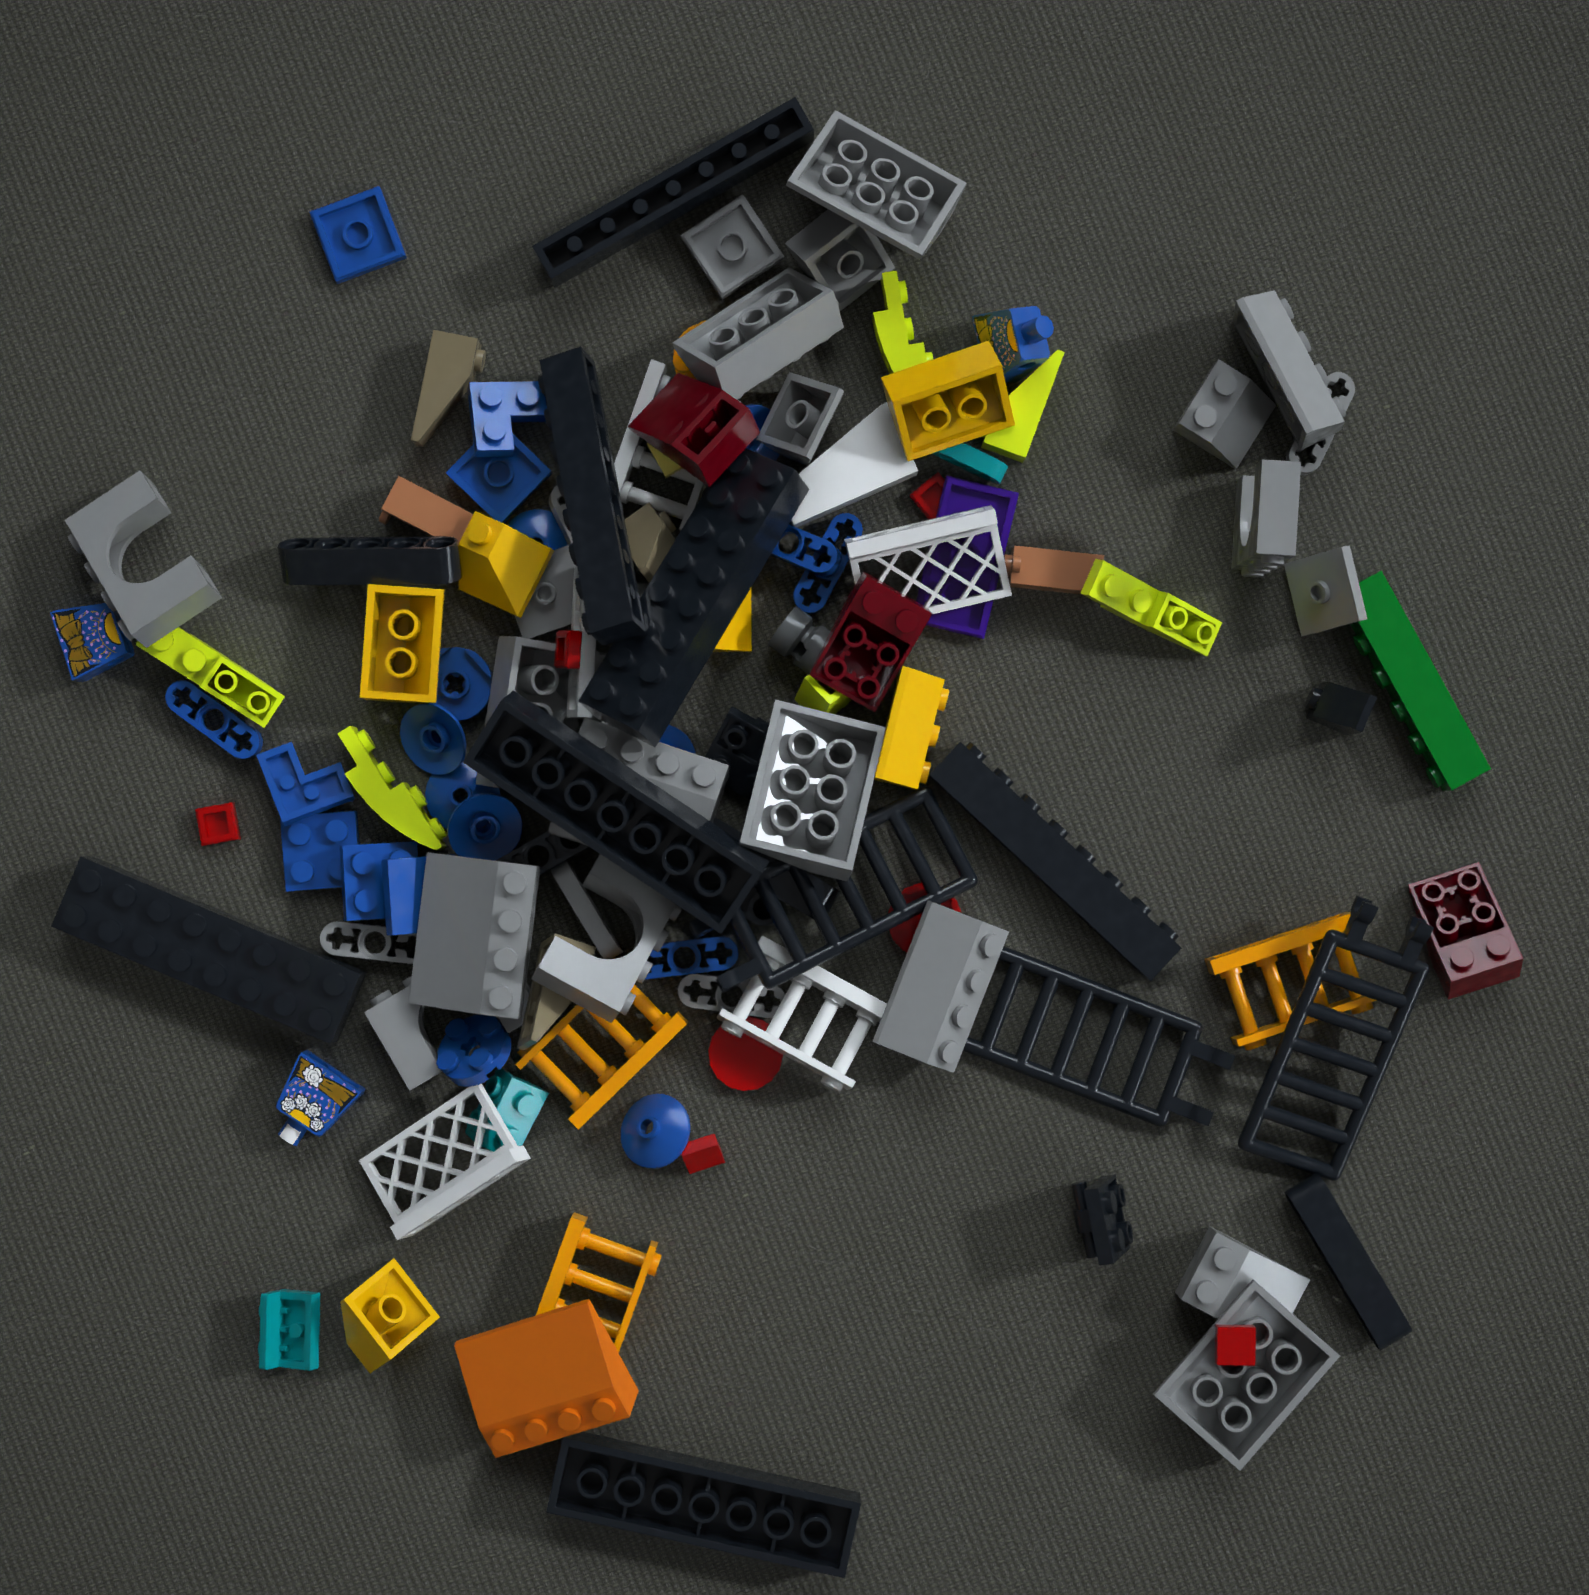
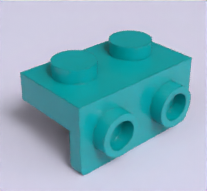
[465,1068,549,1151]
[258,1289,320,1371]

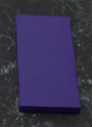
[916,476,1019,639]

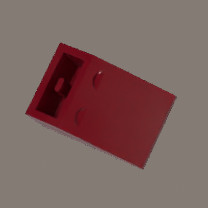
[628,373,760,487]
[809,571,933,712]
[1408,862,1524,1000]

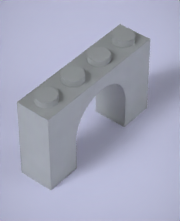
[1231,459,1301,577]
[65,471,222,648]
[531,853,682,1023]
[364,976,530,1091]

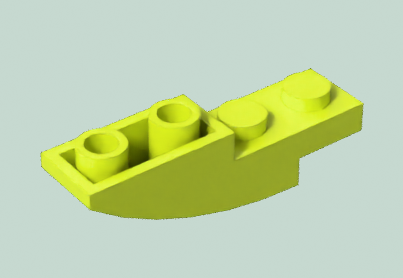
[872,270,933,374]
[1080,559,1222,656]
[136,627,285,728]
[338,726,447,850]

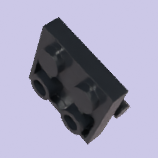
[705,706,769,800]
[1072,1174,1133,1266]

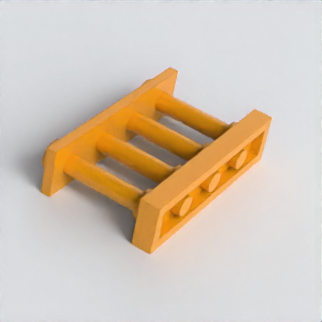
[1204,912,1376,1050]
[515,958,688,1130]
[535,1212,662,1362]

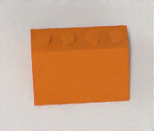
[454,1299,639,1458]

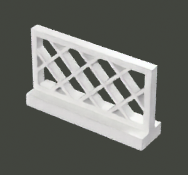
[844,505,1012,614]
[359,1084,531,1240]

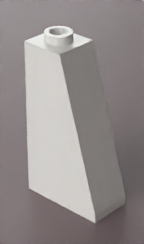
[790,403,918,527]

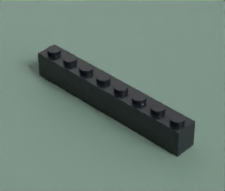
[532,97,814,288]
[538,346,646,646]
[928,742,1181,981]

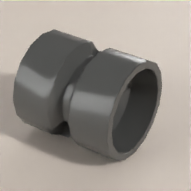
[767,606,830,675]

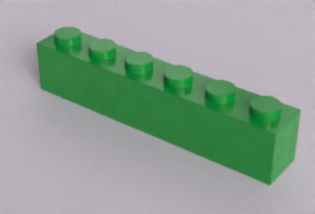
[1350,570,1491,791]

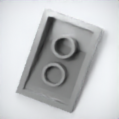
[1175,1226,1310,1319]

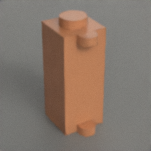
[379,476,473,544]
[1004,545,1104,595]

